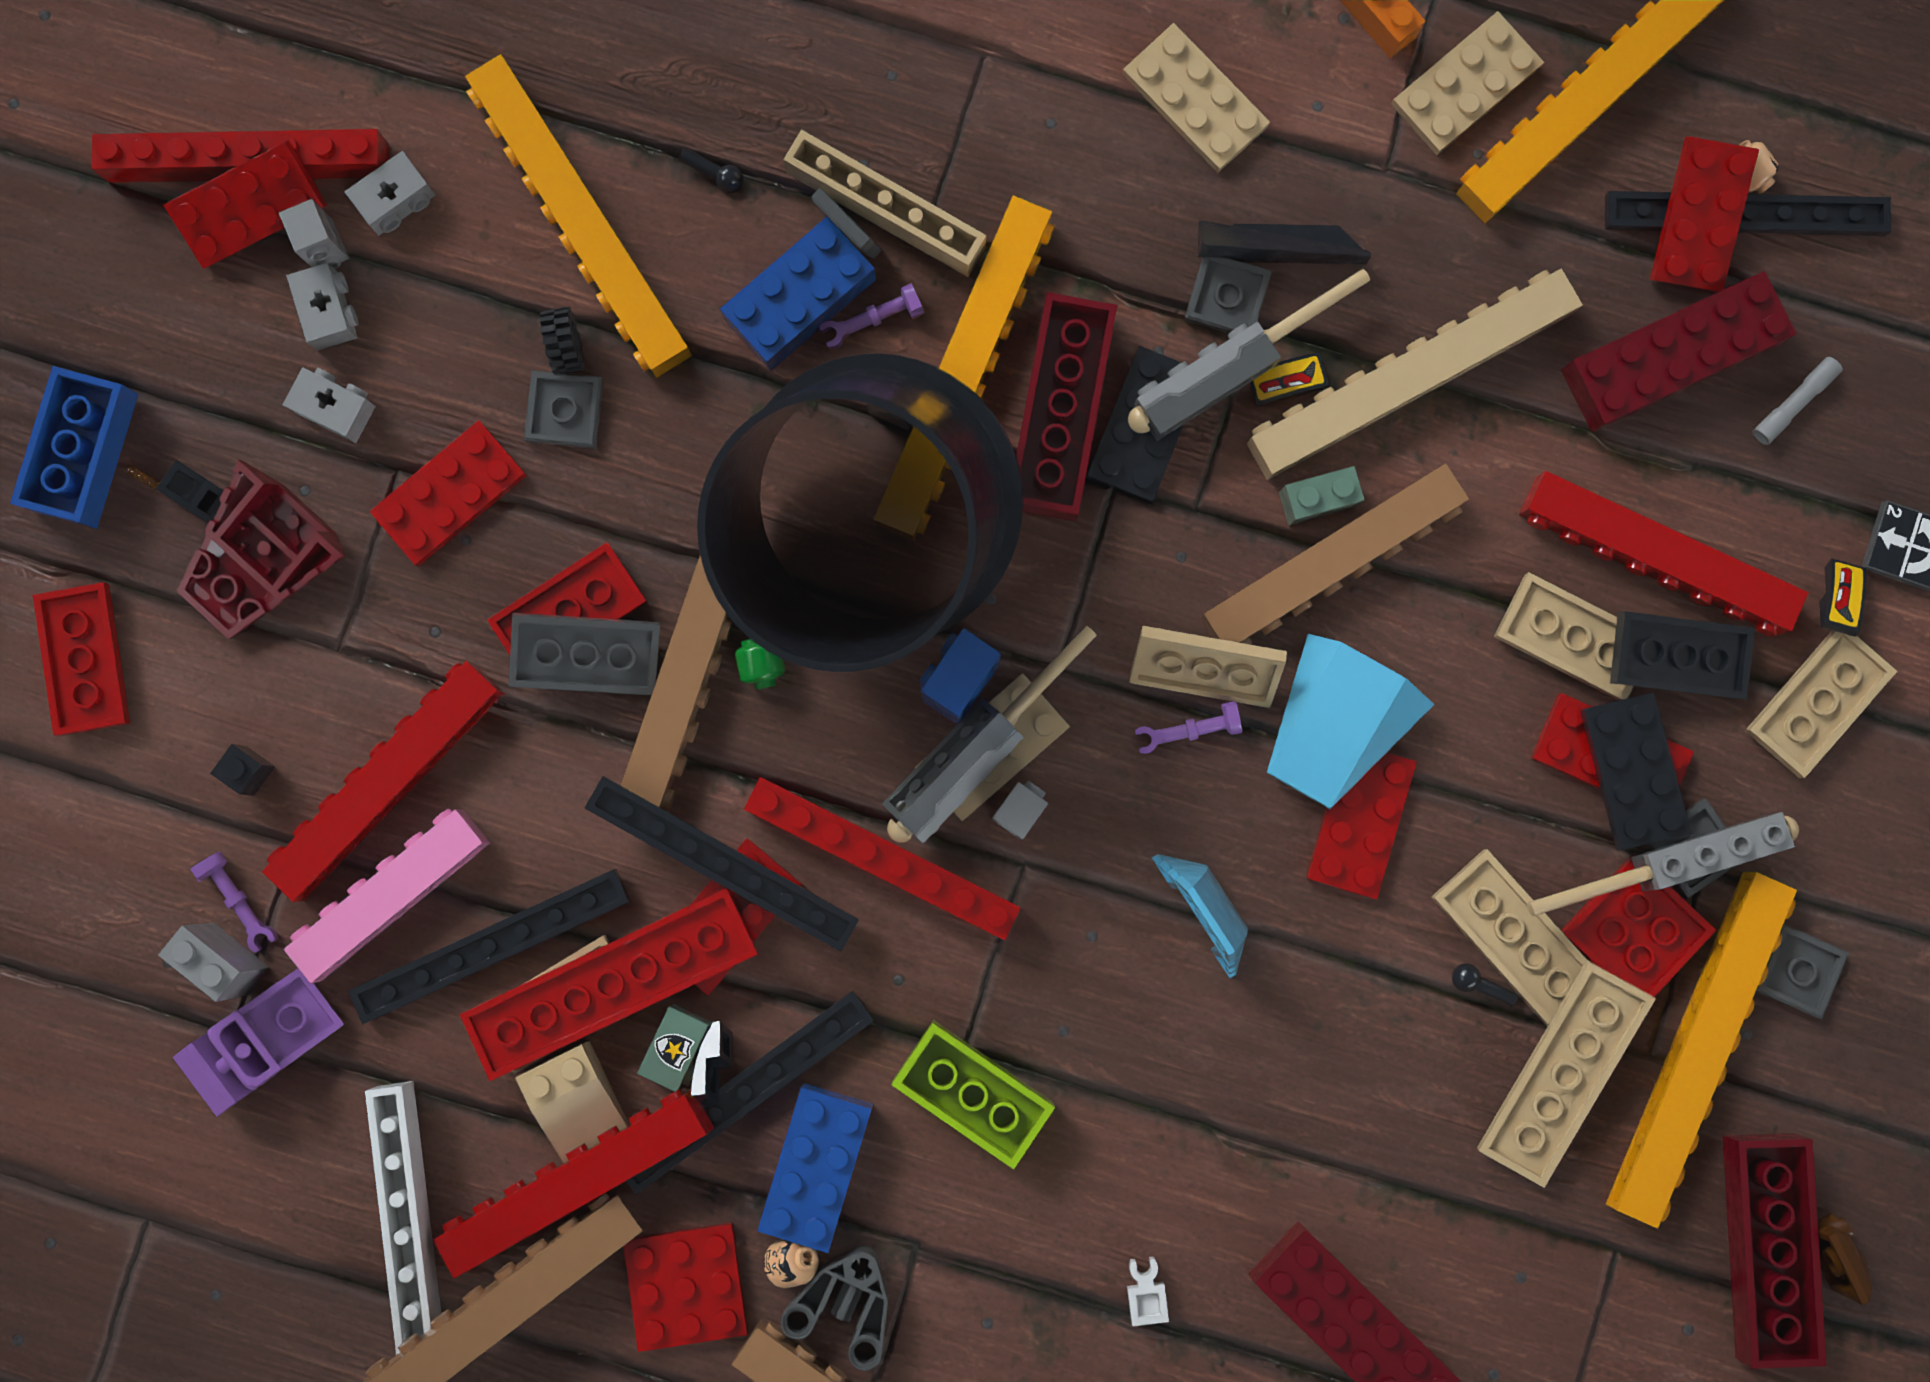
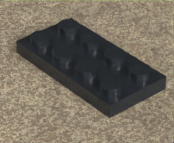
[1086,346,1183,504]
[1610,611,1755,699]
[1580,692,1691,850]

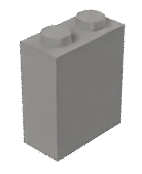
[158,923,269,1002]

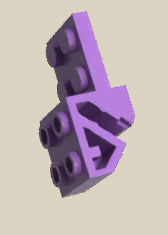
[173,968,344,1117]

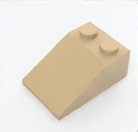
[515,1040,630,1163]

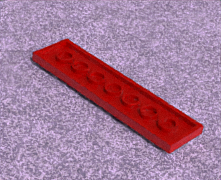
[459,888,759,1082]

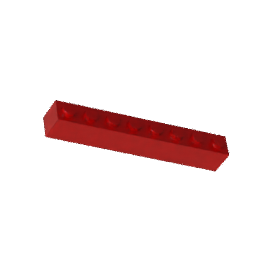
[91,129,389,183]
[1519,471,1809,637]
[262,661,505,902]
[743,777,1021,940]
[433,1089,714,1279]

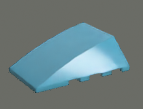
[1267,634,1434,809]
[1152,854,1248,979]

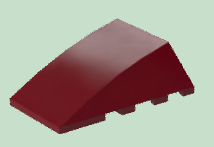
[177,460,346,639]

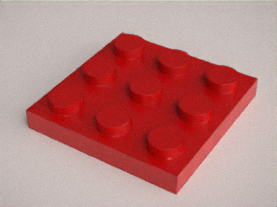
[1561,854,1716,997]
[623,1222,749,1352]

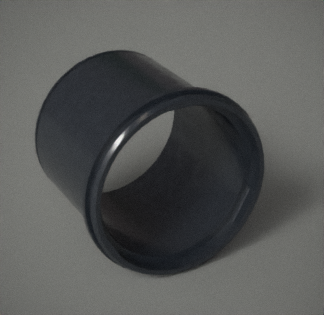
[697,353,1024,672]

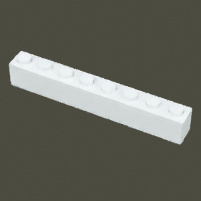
[365,1081,441,1355]

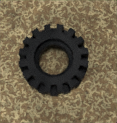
[540,306,584,375]

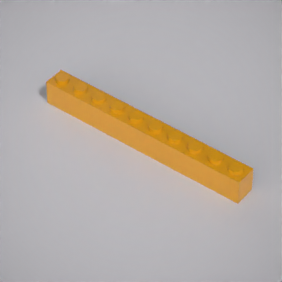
[1456,0,1724,224]
[465,54,692,378]
[874,195,1055,541]
[1606,872,1797,1229]

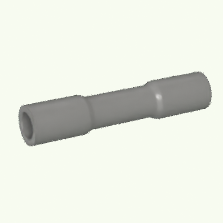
[1752,357,1843,445]

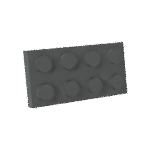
[508,613,660,695]

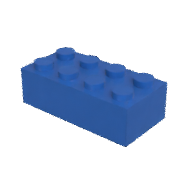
[720,216,876,372]
[10,366,139,529]
[919,628,1001,725]
[757,1083,873,1253]

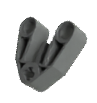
[781,1245,889,1371]

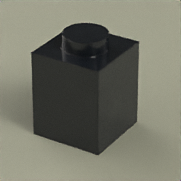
[210,744,275,796]

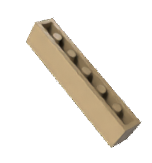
[783,129,986,277]

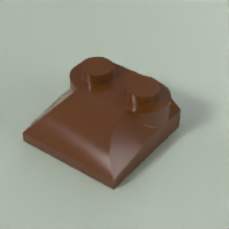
[1818,1213,1872,1305]

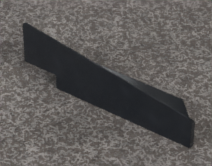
[1198,221,1371,265]

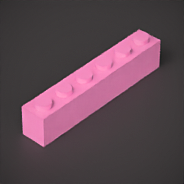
[283,808,490,983]

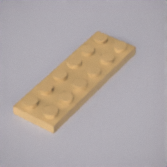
[1431,849,1587,1027]
[1477,960,1656,1188]

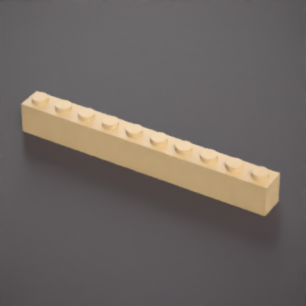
[1247,268,1583,480]

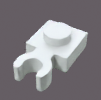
[1127,1257,1169,1326]

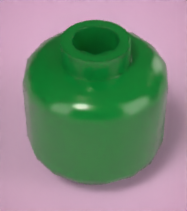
[735,639,785,690]

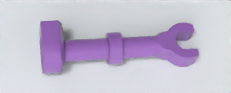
[819,283,925,350]
[1135,701,1243,754]
[191,851,279,953]

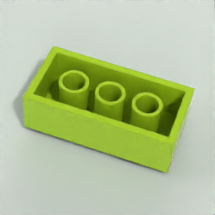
[891,1020,1055,1170]

